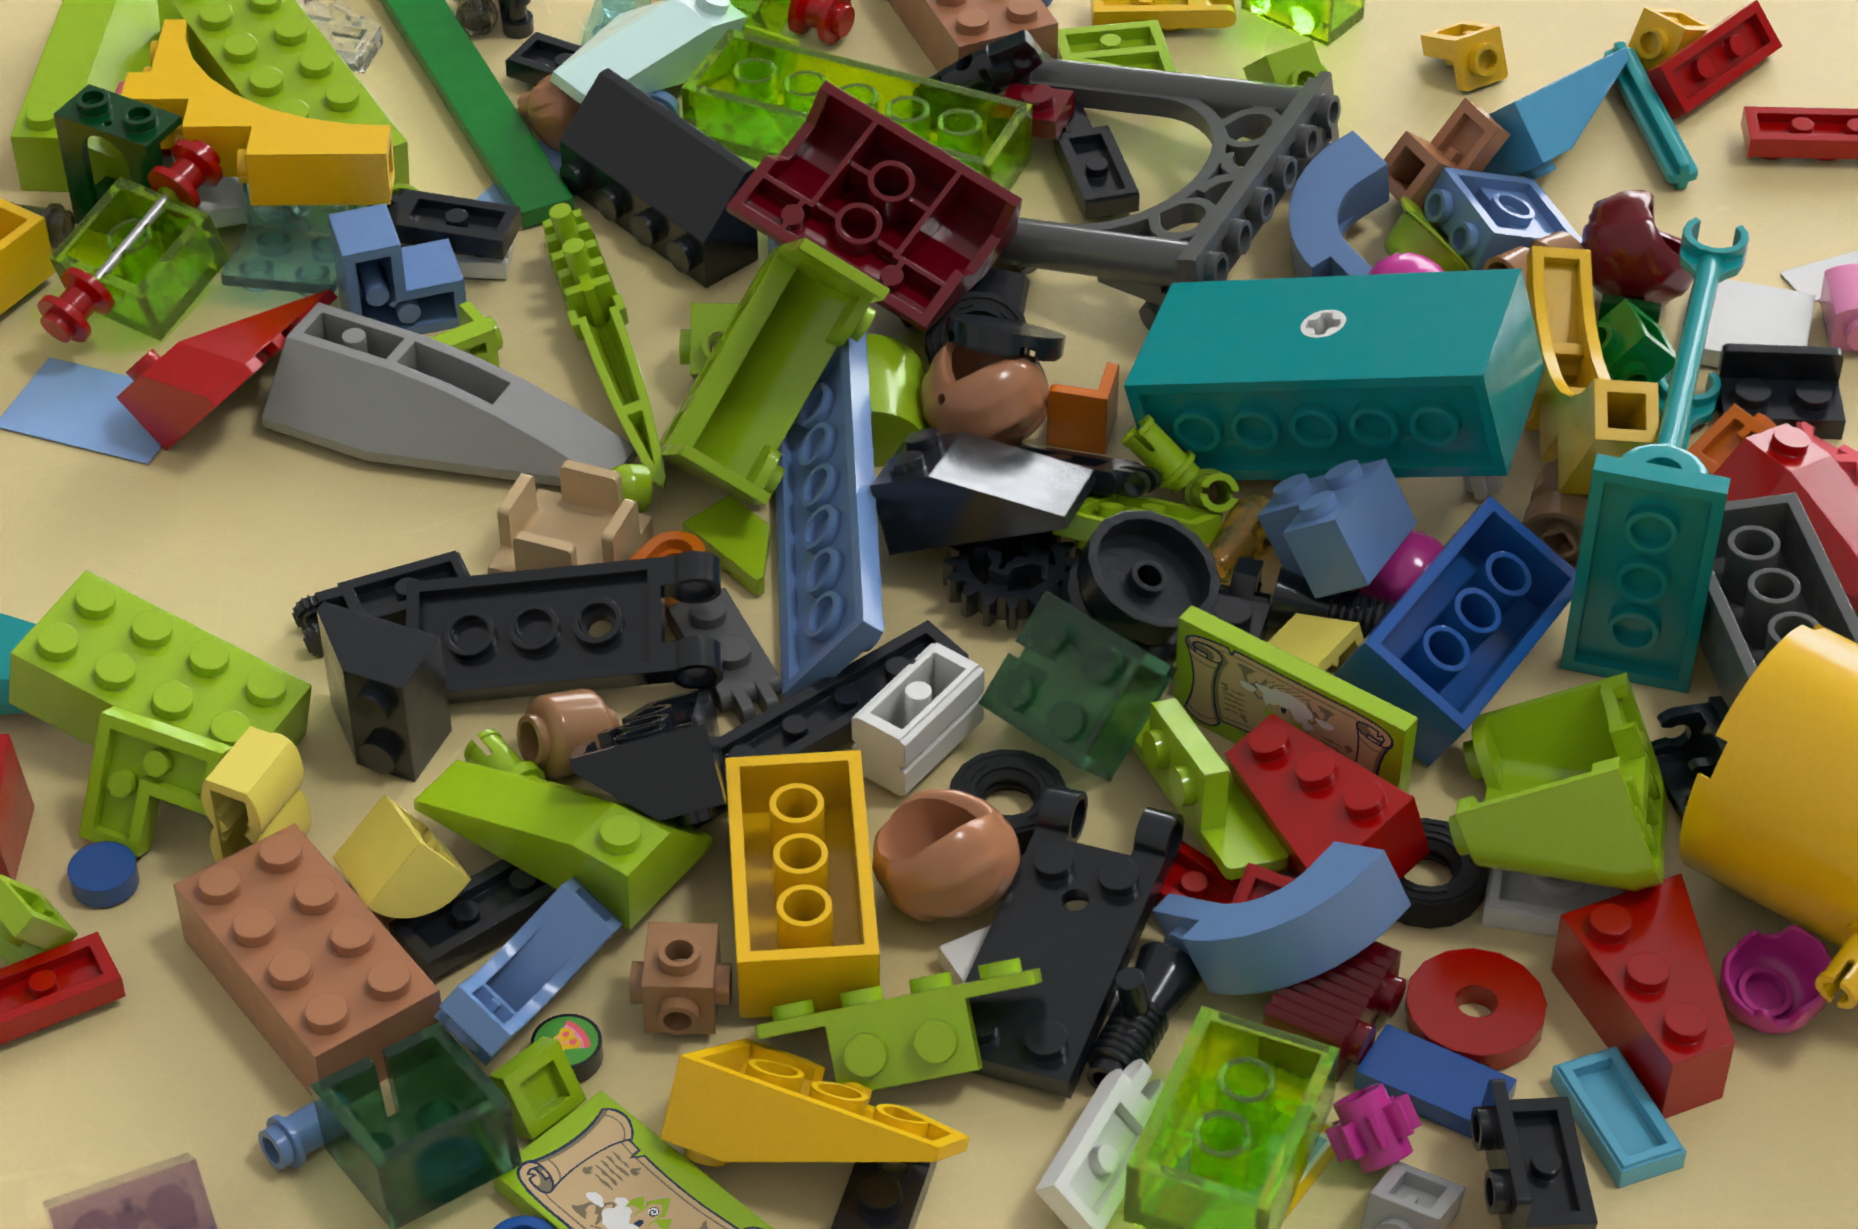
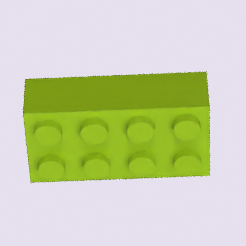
[9,570,312,747]

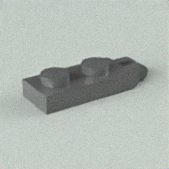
[667,588,782,725]

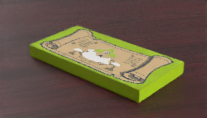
[1174,605,1418,794]
[492,1090,773,1229]

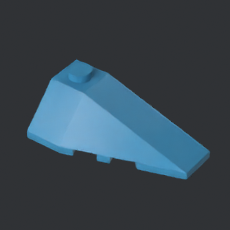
[1482,47,1630,180]

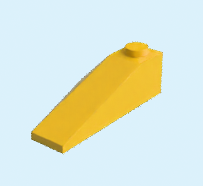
[660,1038,970,1167]

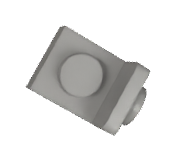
[1360,1161,1466,1229]

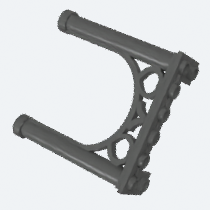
[994,52,1341,330]

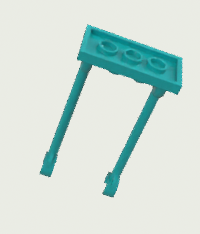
[1560,217,1749,693]

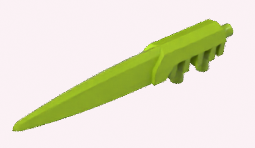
[542,203,666,491]

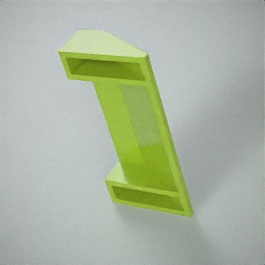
[10,0,165,192]

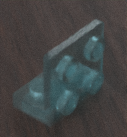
[221,183,362,297]

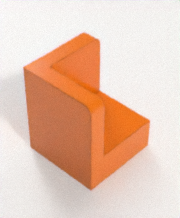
[1046,362,1119,455]

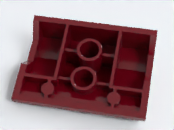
[726,80,1022,333]

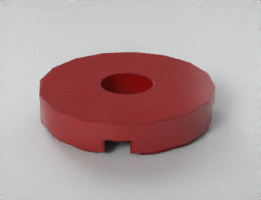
[1404,948,1547,1070]

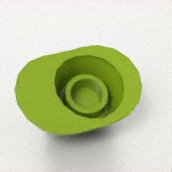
[1384,195,1471,271]

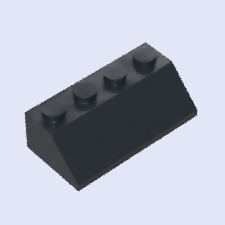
[559,68,758,288]

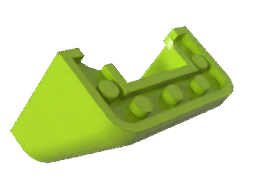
[1449,672,1667,892]

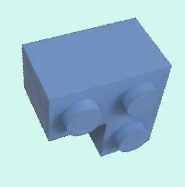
[328,203,467,335]
[1257,458,1417,599]

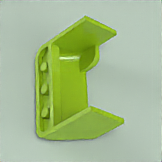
[660,237,890,505]

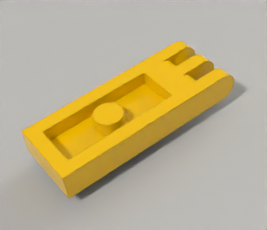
[1090,0,1236,31]

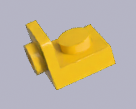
[1628,7,1711,70]
[1420,20,1508,92]

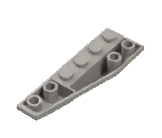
[261,302,637,486]

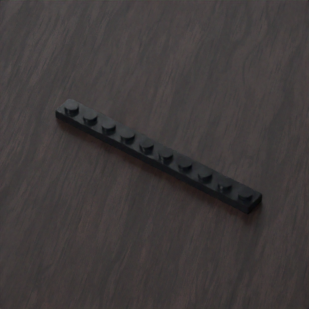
[389,620,969,981]

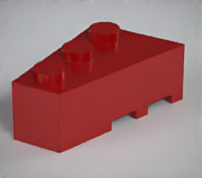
[1225,713,1430,880]
[1551,873,1735,1119]

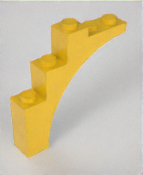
[119,19,395,206]
[1523,246,1659,495]

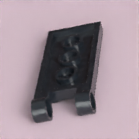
[406,551,723,704]
[965,784,1184,1099]

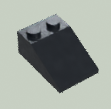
[870,428,1097,555]

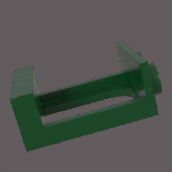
[53,84,194,257]

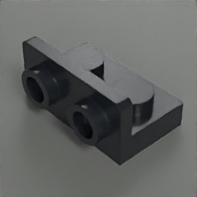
[1717,343,1846,440]

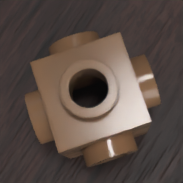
[630,922,732,1035]

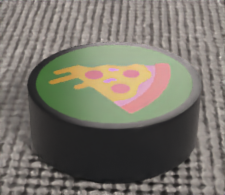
[530,1014,603,1082]

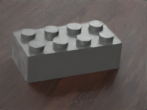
[1699,493,1858,709]

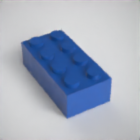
[1334,496,1576,767]

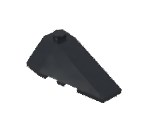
[569,687,727,826]

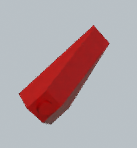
[116,289,338,451]
[1713,423,1858,611]

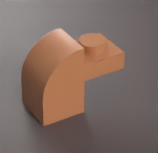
[1384,98,1510,211]

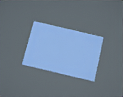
[0,357,162,464]

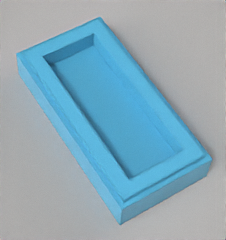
[1550,1046,1686,1188]

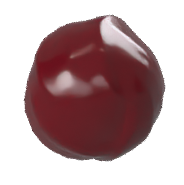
[1581,190,1694,308]

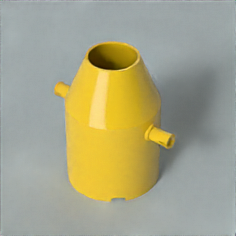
[1679,623,1858,1009]

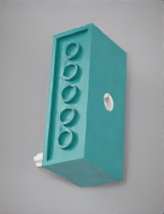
[1124,268,1544,500]

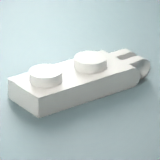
[1035,1059,1170,1229]

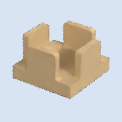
[488,460,654,574]

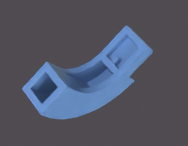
[1289,130,1389,278]
[1152,841,1411,995]
[434,876,624,1066]

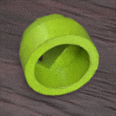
[610,464,653,513]

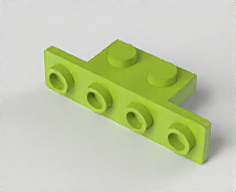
[1124,698,1289,880]
[754,957,1042,1091]

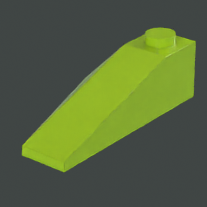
[414,760,713,930]

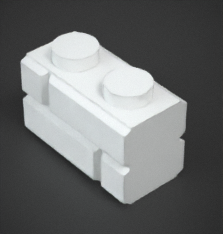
[851,642,984,796]

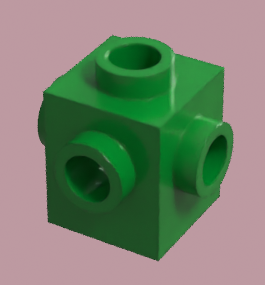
[1596,298,1676,383]

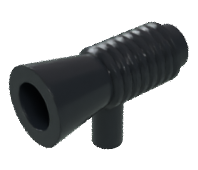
[1266,567,1394,638]
[1086,942,1203,1089]

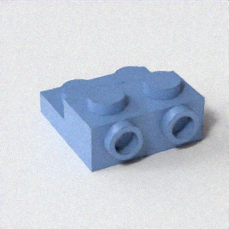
[1424,167,1582,270]

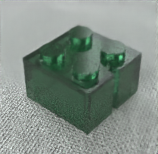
[978,590,1178,782]
[310,1022,522,1229]

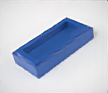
[1354,1023,1517,1139]

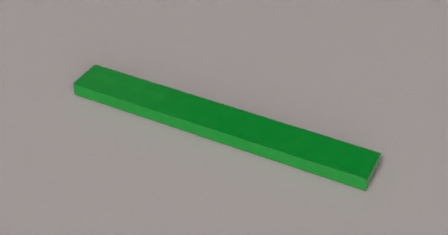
[379,0,575,229]

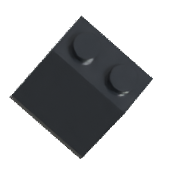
[317,602,452,782]

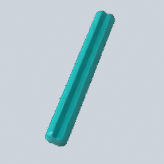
[1603,41,1698,189]

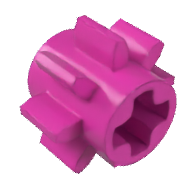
[1324,1083,1422,1173]

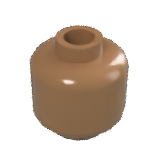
[517,688,620,779]

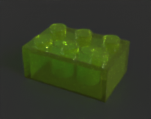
[1123,1006,1340,1229]

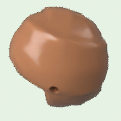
[921,341,1049,446]
[873,789,1020,922]

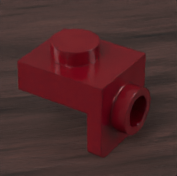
[988,83,1075,159]

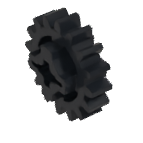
[943,531,1078,630]

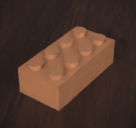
[887,0,1058,72]
[173,823,447,1101]

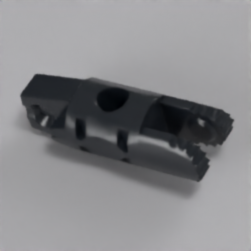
[914,29,1043,129]

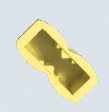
[201,726,312,863]

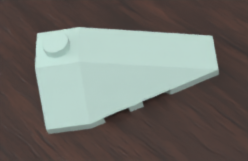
[550,0,747,104]

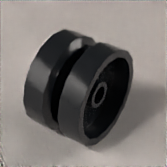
[1056,510,1220,676]

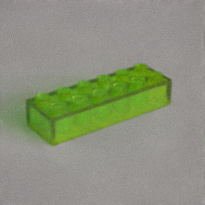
[681,29,1033,191]

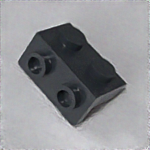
[1471,1079,1598,1229]

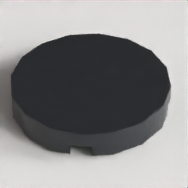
[944,314,1066,362]

